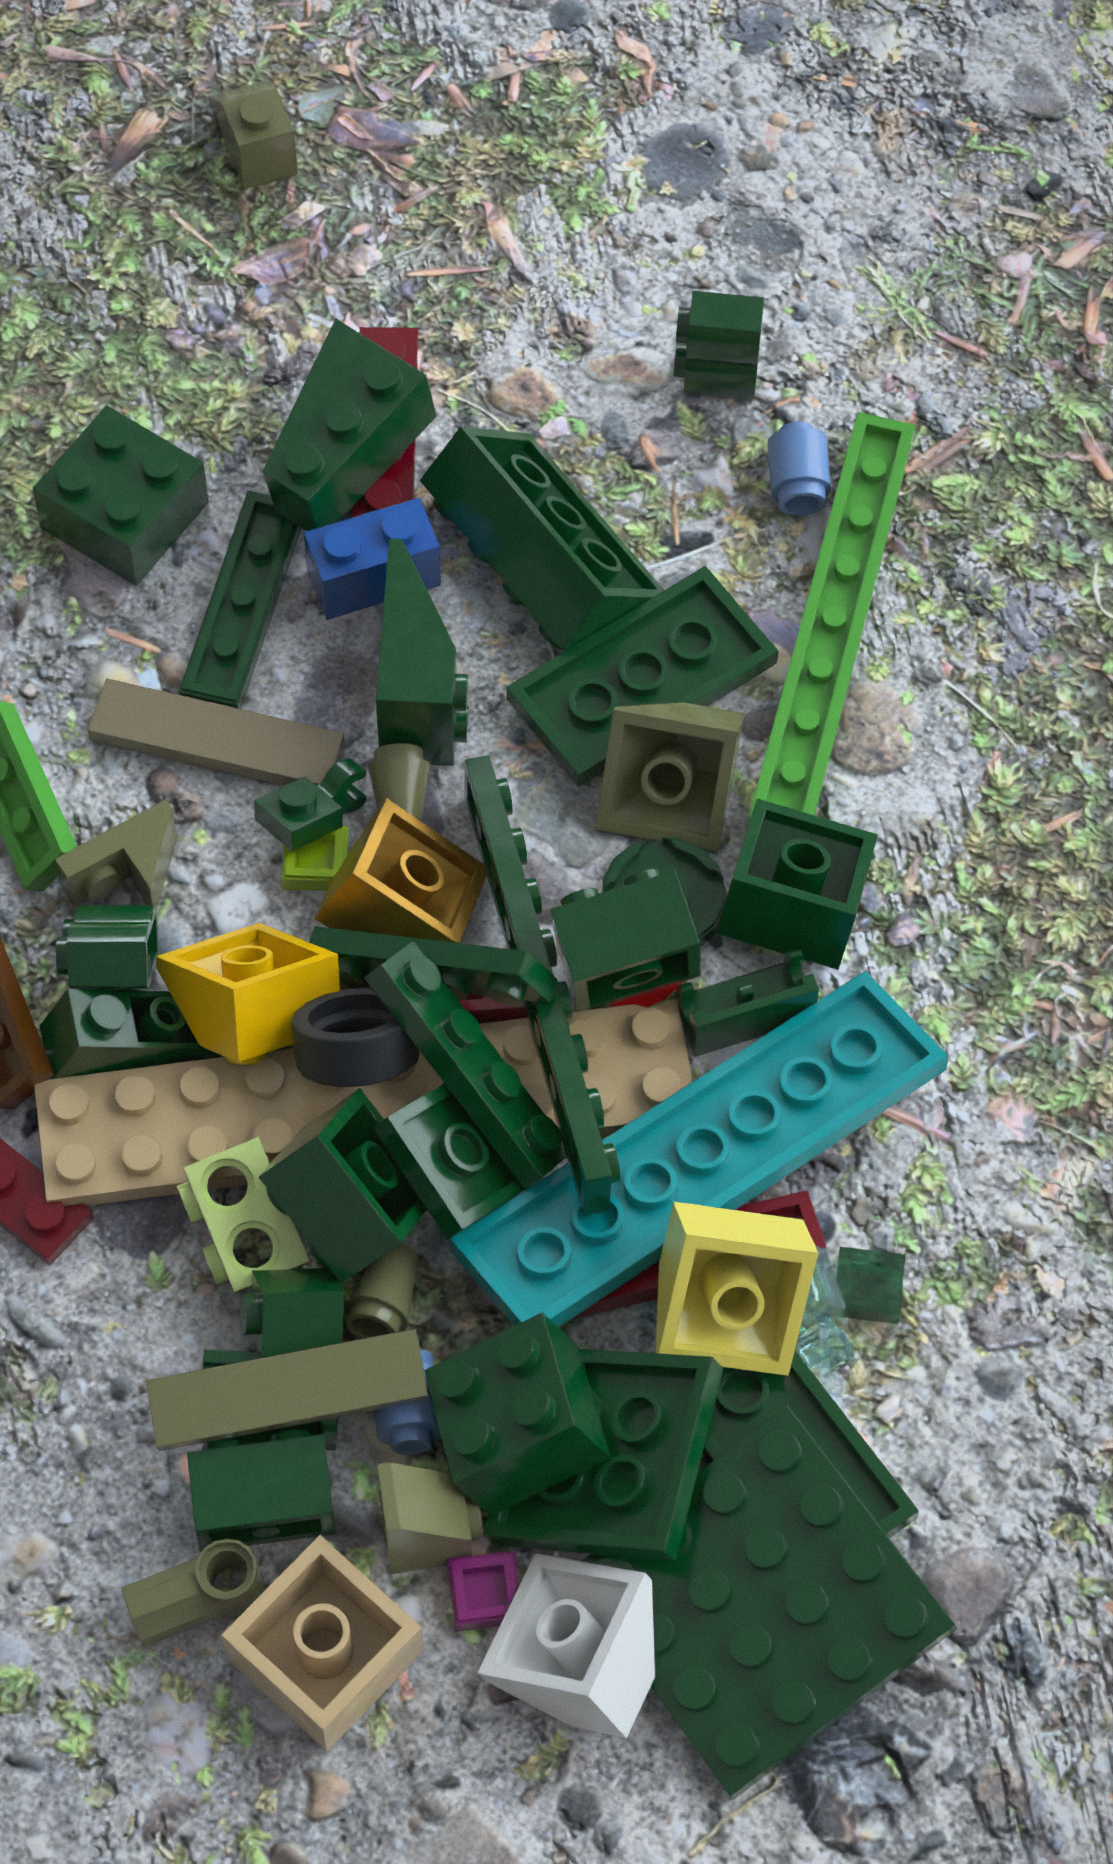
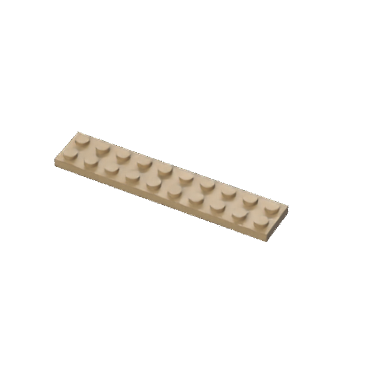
[34,999,693,1206]

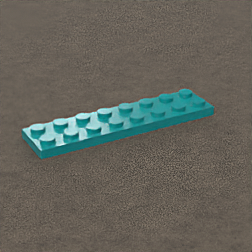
[450,970,948,1327]

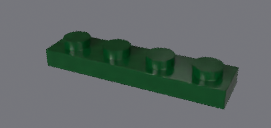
[309,926,558,1007]
[364,941,567,1190]

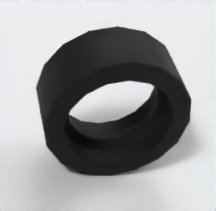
[291,988,420,1087]

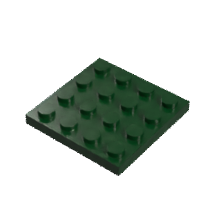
[581,1405,957,1800]

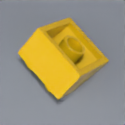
[156,923,340,1065]

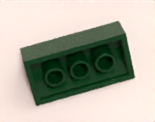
[419,427,664,650]

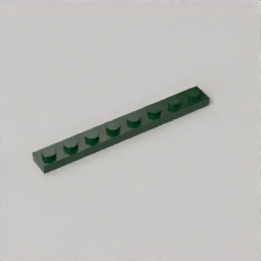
[464,755,620,1215]

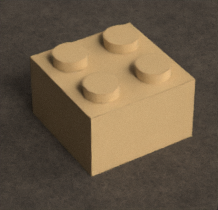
[221,1535,423,1752]

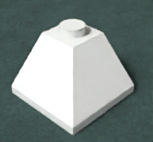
[478,1553,655,1738]

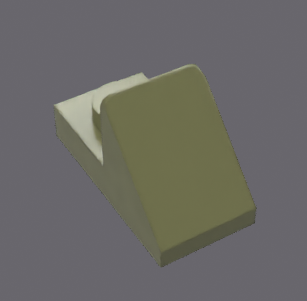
[55,799,177,907]

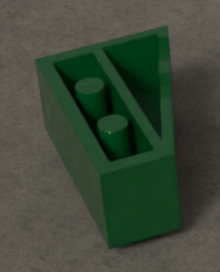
[262,318,437,532]

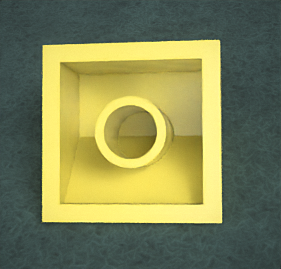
[655,1202,818,1376]

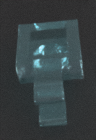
[798,1247,854,1372]

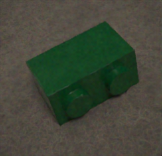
[187,1430,336,1552]

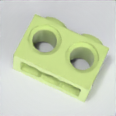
[177,1137,309,1292]

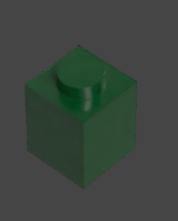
[240,1268,344,1358]

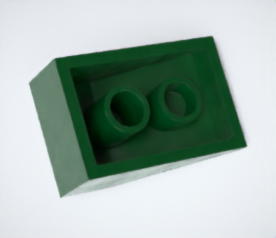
[376,538,469,766]

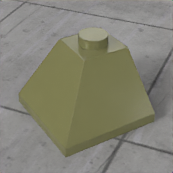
[595,702,745,852]

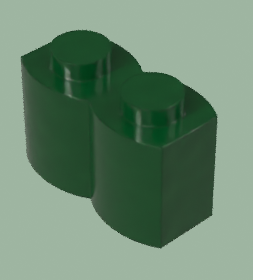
[673,291,764,401]
[56,905,158,989]

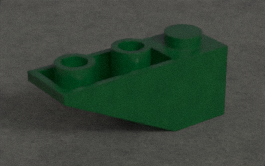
[39,988,224,1079]

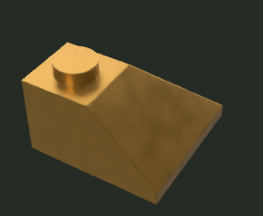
[314,798,486,943]

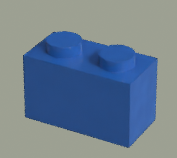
[304,498,441,620]

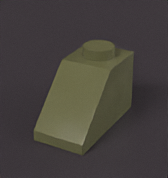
[208,81,298,189]
[377,1462,483,1574]

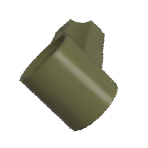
[121,1539,265,1647]

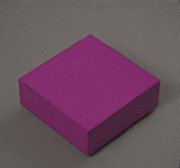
[447,1550,520,1632]

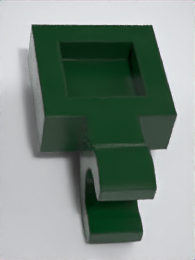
[254,758,367,851]

